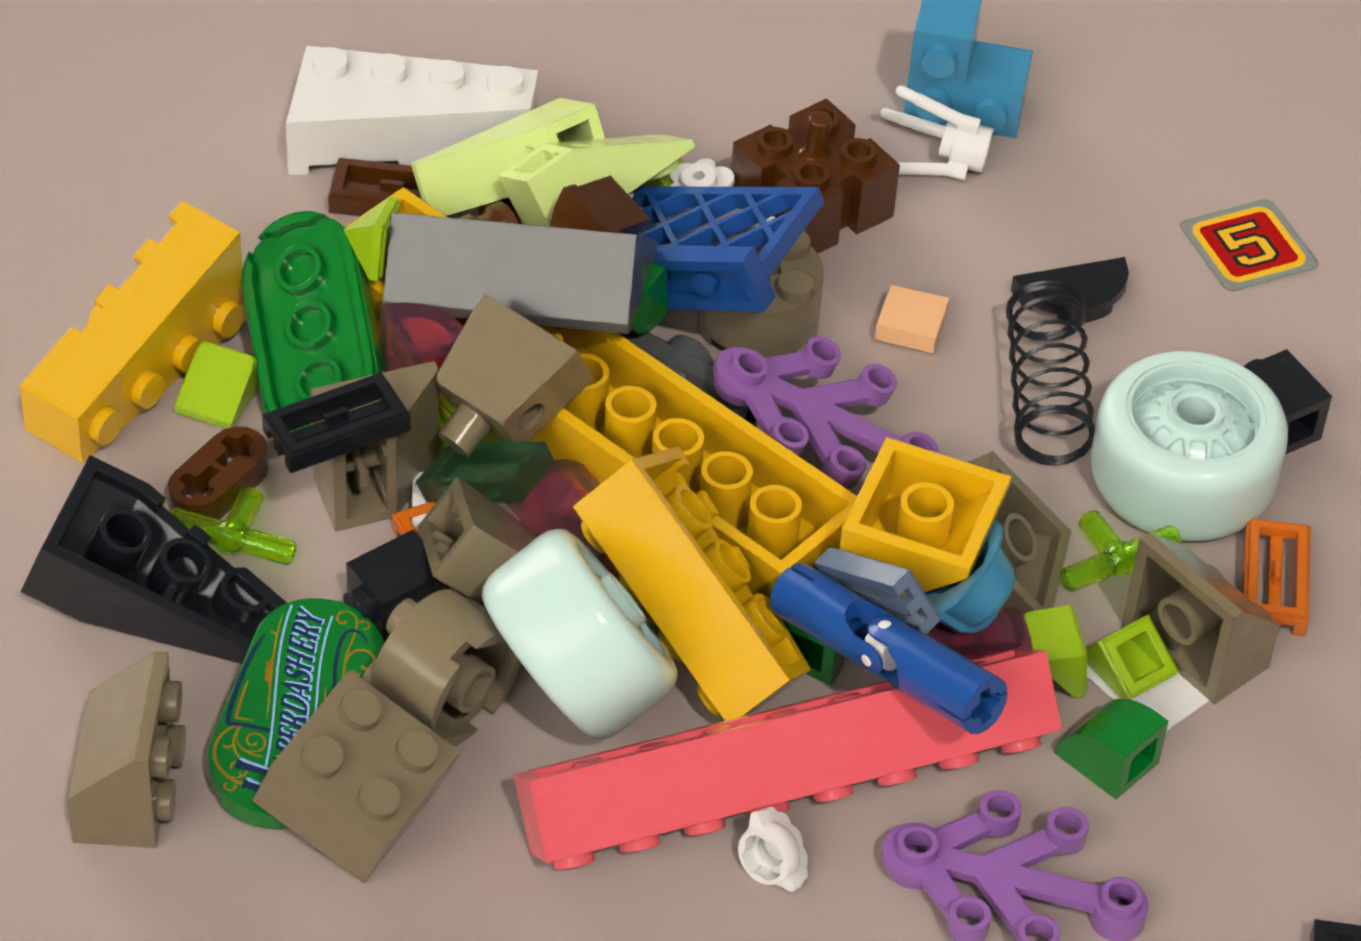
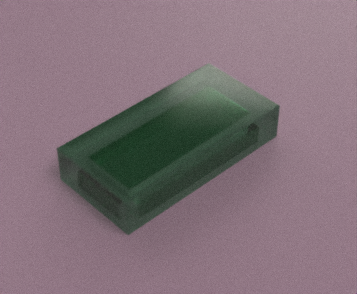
[415,441,556,503]

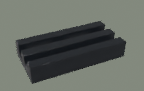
[262,372,411,473]

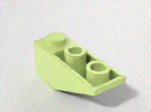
[411,98,605,216]
[498,134,695,227]

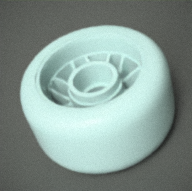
[1091,351,1288,542]
[482,529,678,739]

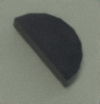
[1011,257,1129,323]

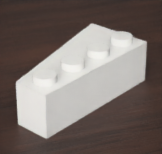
[286,46,538,176]

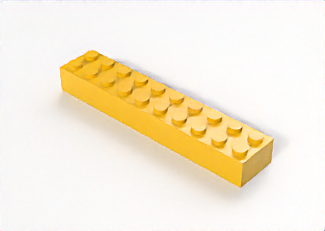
[345,187,857,599]

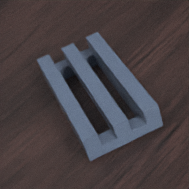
[814,547,940,635]

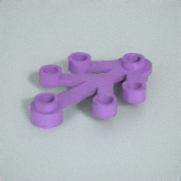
[713,336,939,489]
[881,790,1149,941]

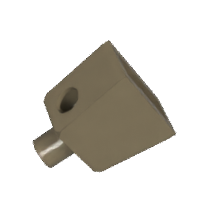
[436,293,594,458]
[418,476,539,606]

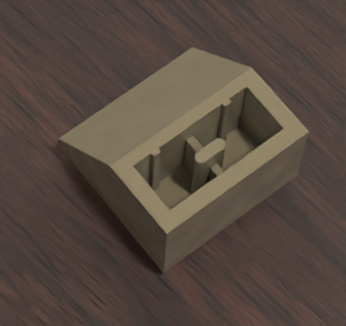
[310,361,439,532]
[68,651,186,848]

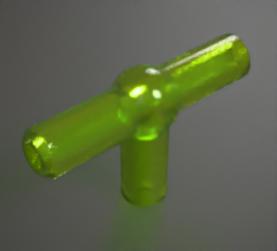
[170,487,297,566]
[1060,510,1181,592]

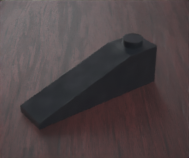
[20,455,287,664]

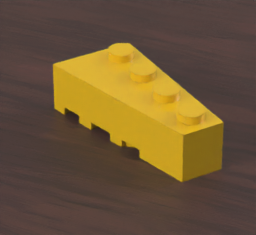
[20,201,245,463]
[572,446,811,721]

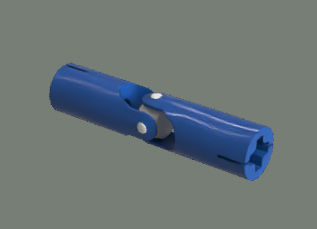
[770,563,1008,734]

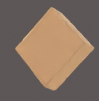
[875,284,950,354]

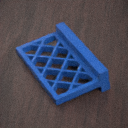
[632,186,825,312]

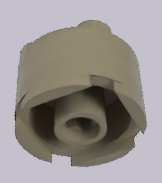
[697,227,824,358]
[362,589,521,746]

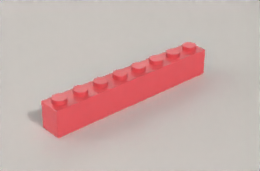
[513,646,1062,870]

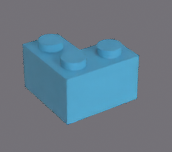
[904,0,1033,138]

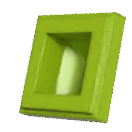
[343,196,401,282]

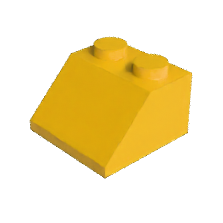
[839,437,1012,595]

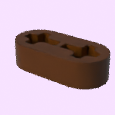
[168,426,268,527]

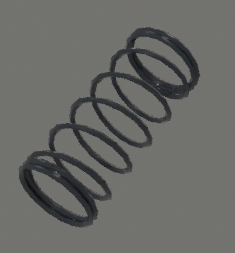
[1006,280,1095,465]

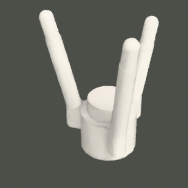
[880,85,994,181]

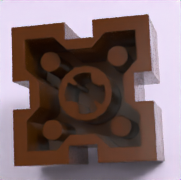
[731,98,900,253]

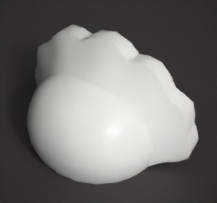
[738,806,809,892]

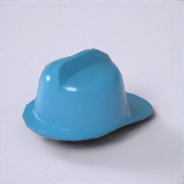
[925,519,1016,634]

